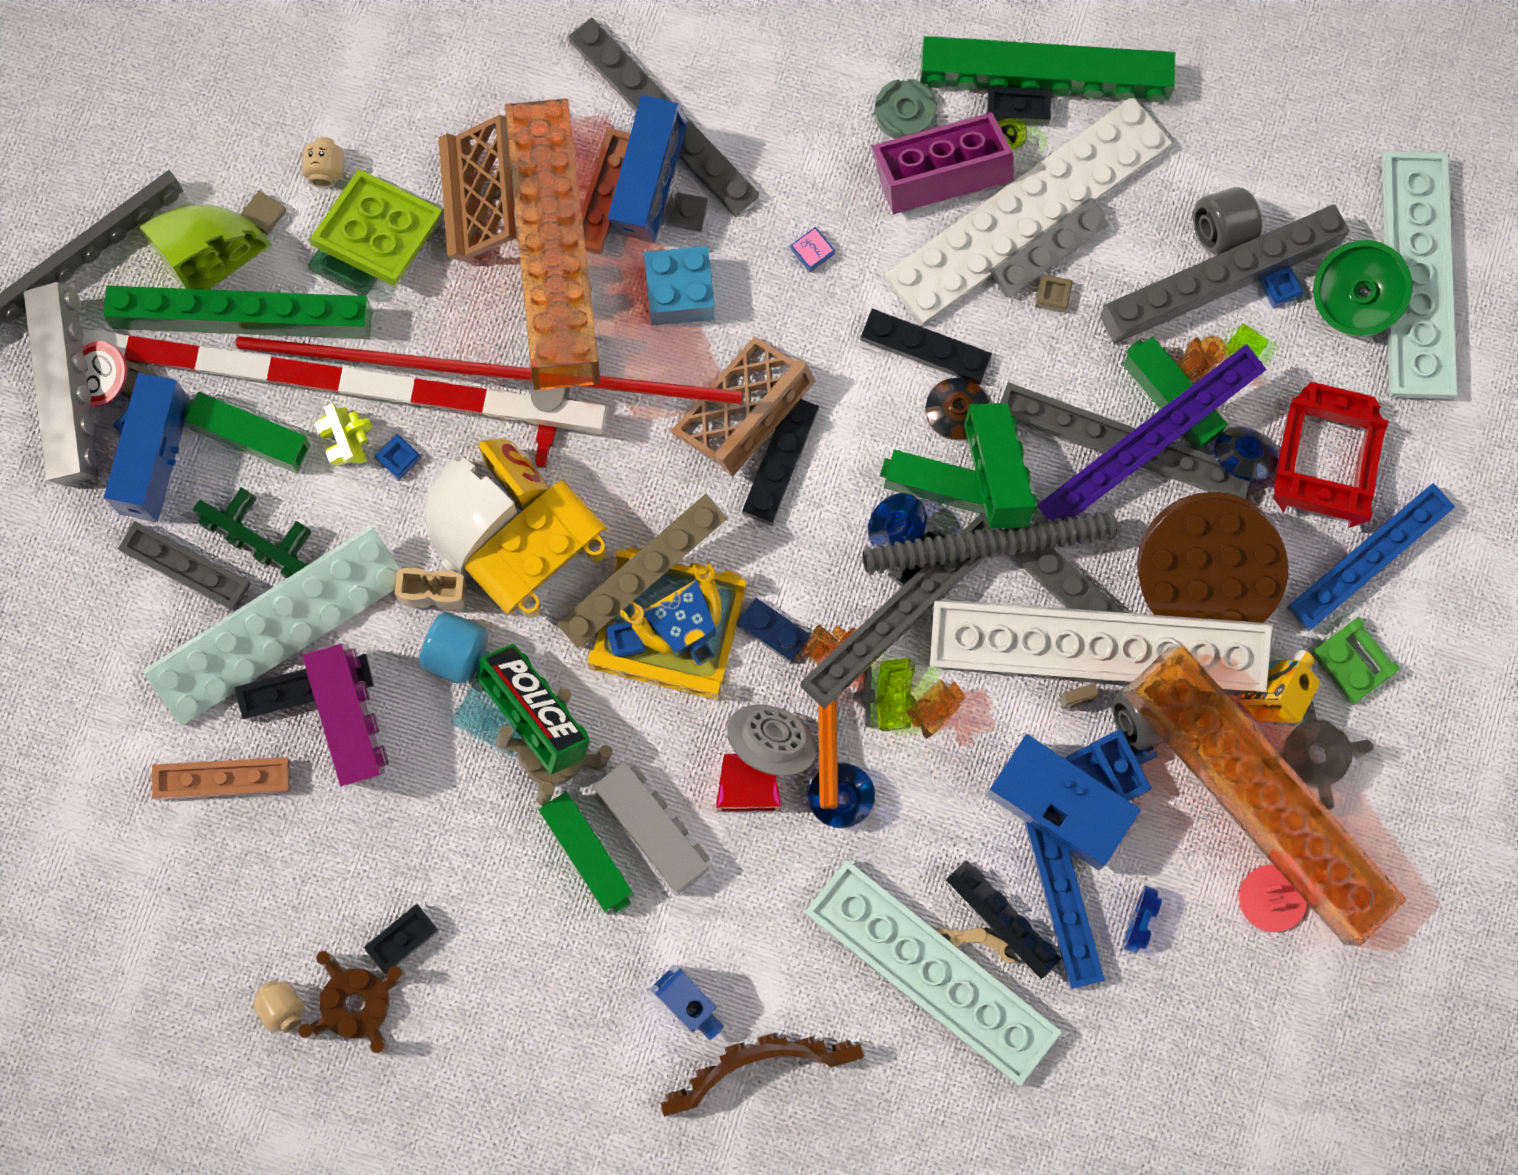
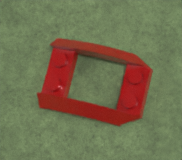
[1273,381,1389,528]

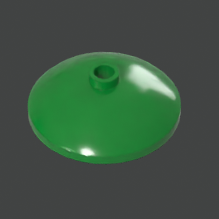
[1313,240,1413,337]

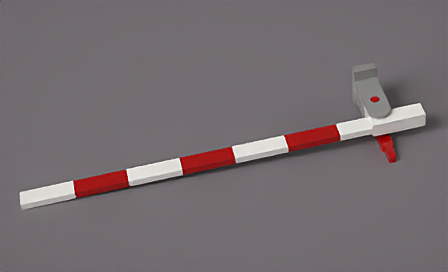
[82,313,608,468]

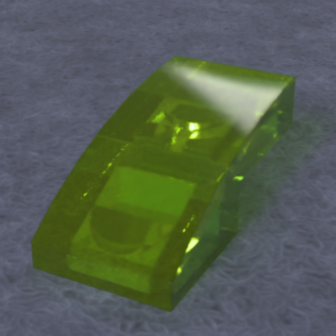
[877,657,916,732]

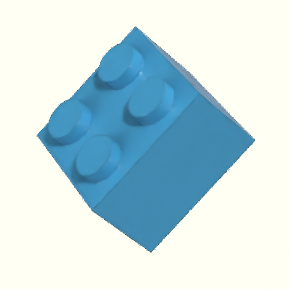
[644,246,715,326]

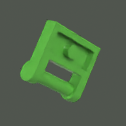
[1311,616,1401,705]

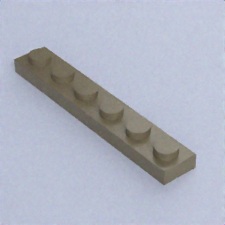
[556,493,728,648]

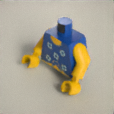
[620,560,721,666]

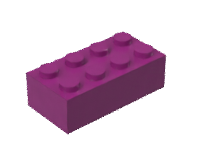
[302,643,389,787]

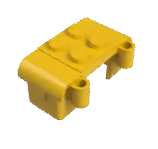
[464,480,608,618]

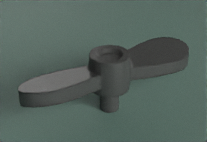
[853,666,875,727]

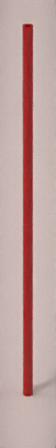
[236,336,744,405]

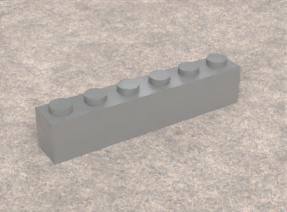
[24,282,99,485]

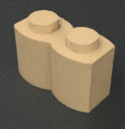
[394,568,467,611]

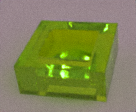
[1222,323,1269,357]

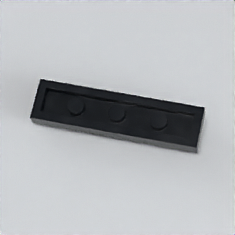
[860,308,992,385]
[742,399,819,526]
[234,654,375,719]
[946,860,1062,980]

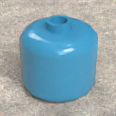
[419,612,489,685]

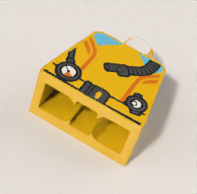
[1238,649,1320,723]

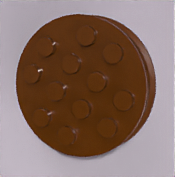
[1137,492,1289,623]

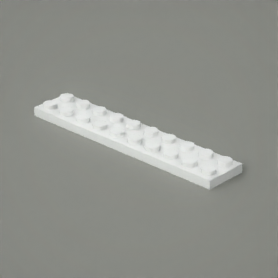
[883,98,1172,326]
[930,599,1272,692]

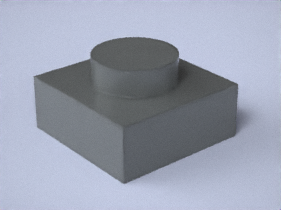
[671,192,708,232]

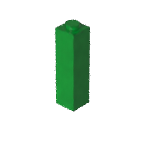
[1123,336,1228,451]
[184,391,311,474]
[880,449,986,515]
[538,791,634,915]

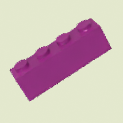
[871,112,1014,214]

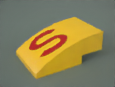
[478,438,550,511]

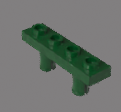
[192,487,312,579]

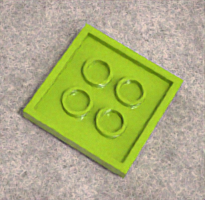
[310,169,443,287]

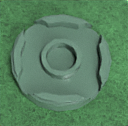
[874,79,937,139]

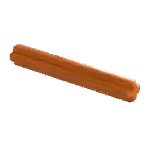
[818,699,838,809]

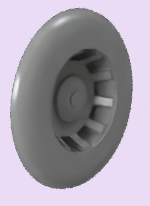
[727,704,817,776]

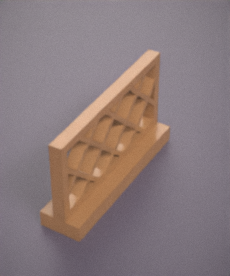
[438,115,516,264]
[671,336,816,477]

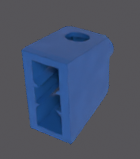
[649,965,724,1041]

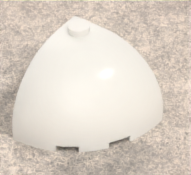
[425,455,518,580]

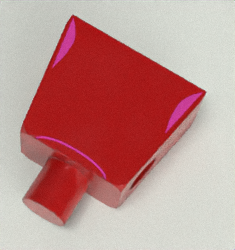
[716,754,781,812]

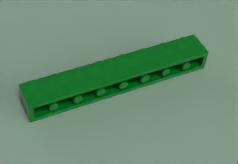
[920,36,1175,102]
[103,285,372,339]

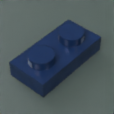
[737,597,810,664]

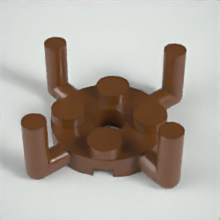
[298,951,406,1054]

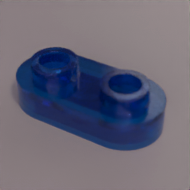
[1123,885,1162,954]

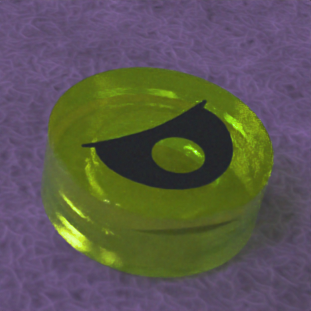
[998,118,1028,150]

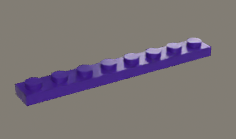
[1037,344,1267,522]

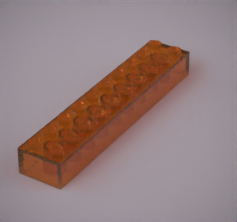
[505,98,601,391]
[1122,644,1407,947]

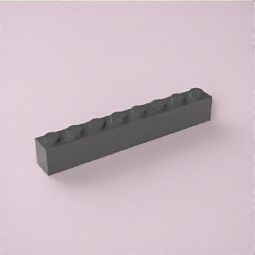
[1100,204,1350,345]

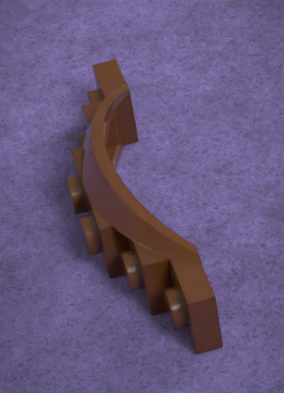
[660,1032,864,1117]

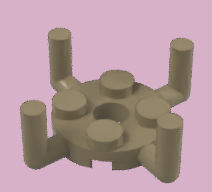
[495,688,613,806]

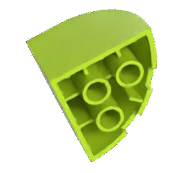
[139,205,272,290]

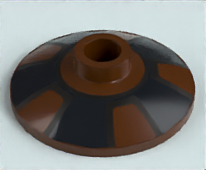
[925,378,989,440]

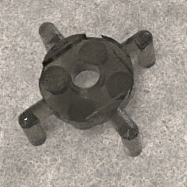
[1254,701,1374,815]

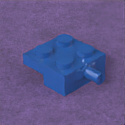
[1064,729,1157,801]

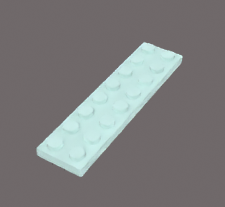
[1382,151,1458,399]
[143,525,400,726]
[804,859,1062,1087]

